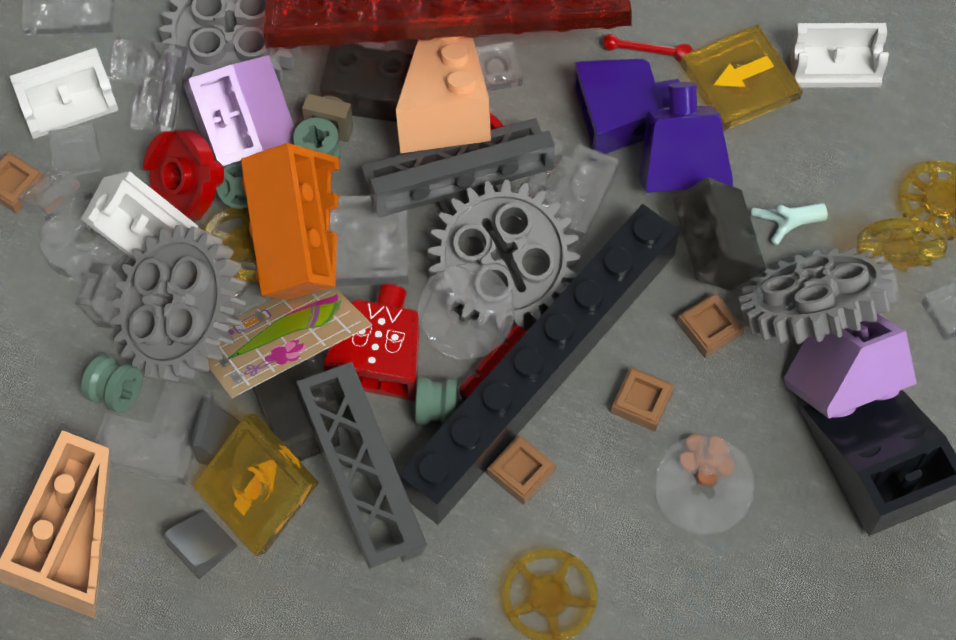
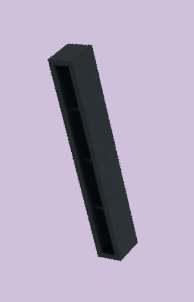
[399,203,680,525]

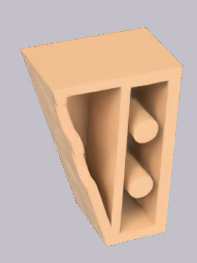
[396,17,491,154]
[0,430,110,619]

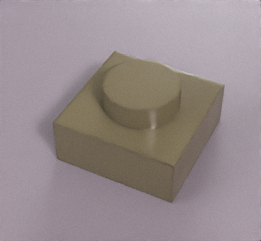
[302,93,353,142]

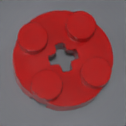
[143,129,224,221]

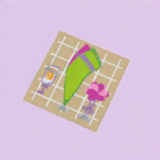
[208,287,372,398]

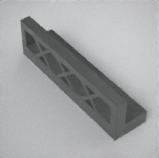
[362,118,555,218]
[296,362,427,569]

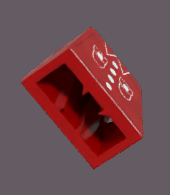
[324,283,420,401]

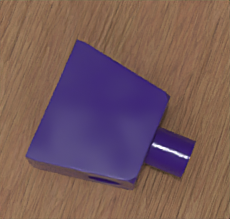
[573,59,680,157]
[639,82,733,193]

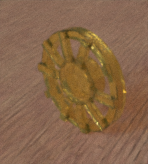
[898,160,956,241]
[857,218,947,272]

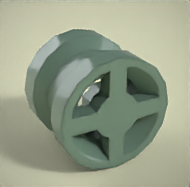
[293,117,340,158]
[216,162,248,209]
[81,354,142,413]
[416,377,458,425]

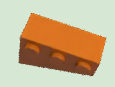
[241,143,340,300]

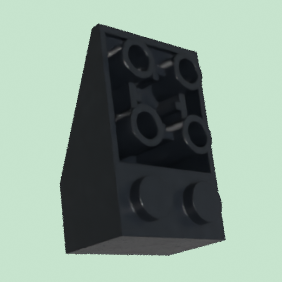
[800,390,956,536]

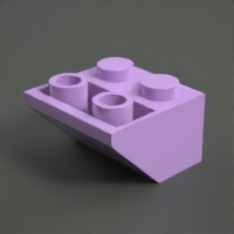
[183,55,295,167]
[784,313,917,418]

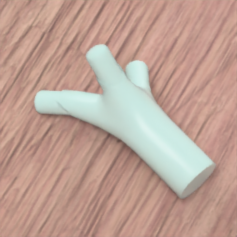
[751,203,828,245]

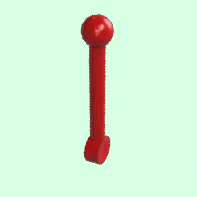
[602,34,693,63]

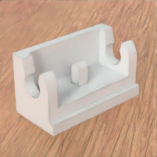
[790,23,889,88]
[9,48,118,139]
[81,171,198,261]

